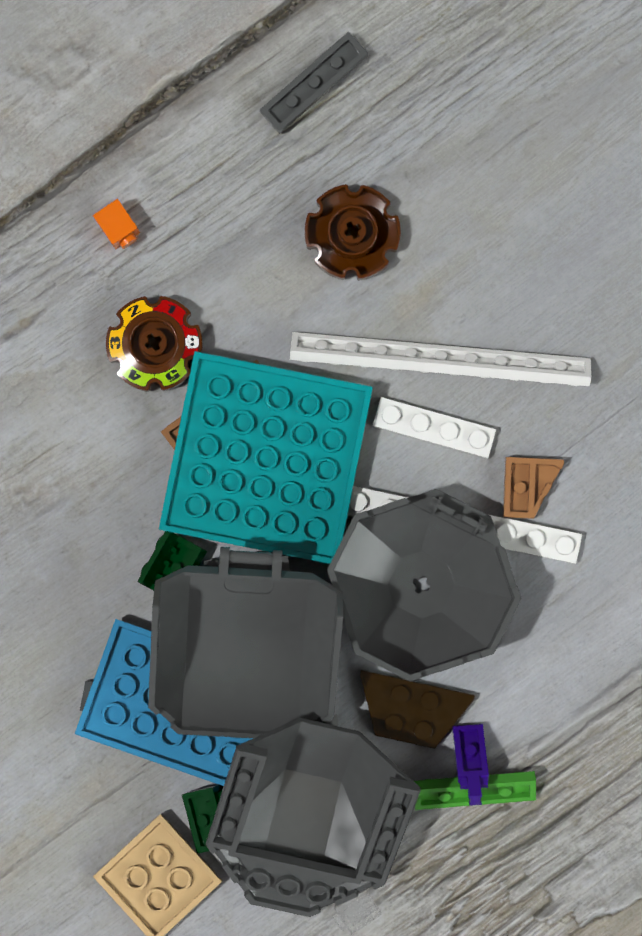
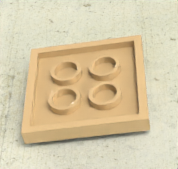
[93,813,223,936]

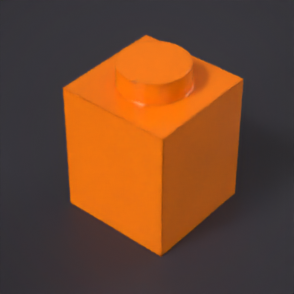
[93,199,140,250]

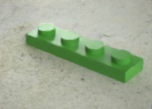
[414,771,536,810]

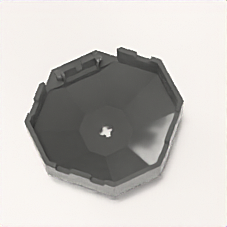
[327,489,522,682]

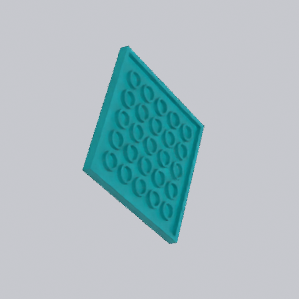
[159,351,373,564]

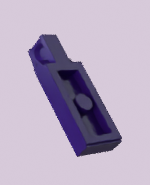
[453,724,489,806]

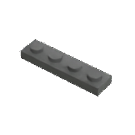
[260,31,368,134]

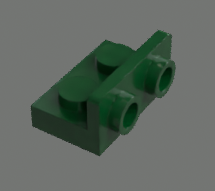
[182,784,224,854]

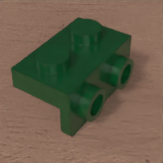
[138,531,207,591]

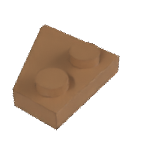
[503,457,564,519]

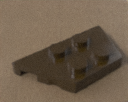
[360,670,475,749]

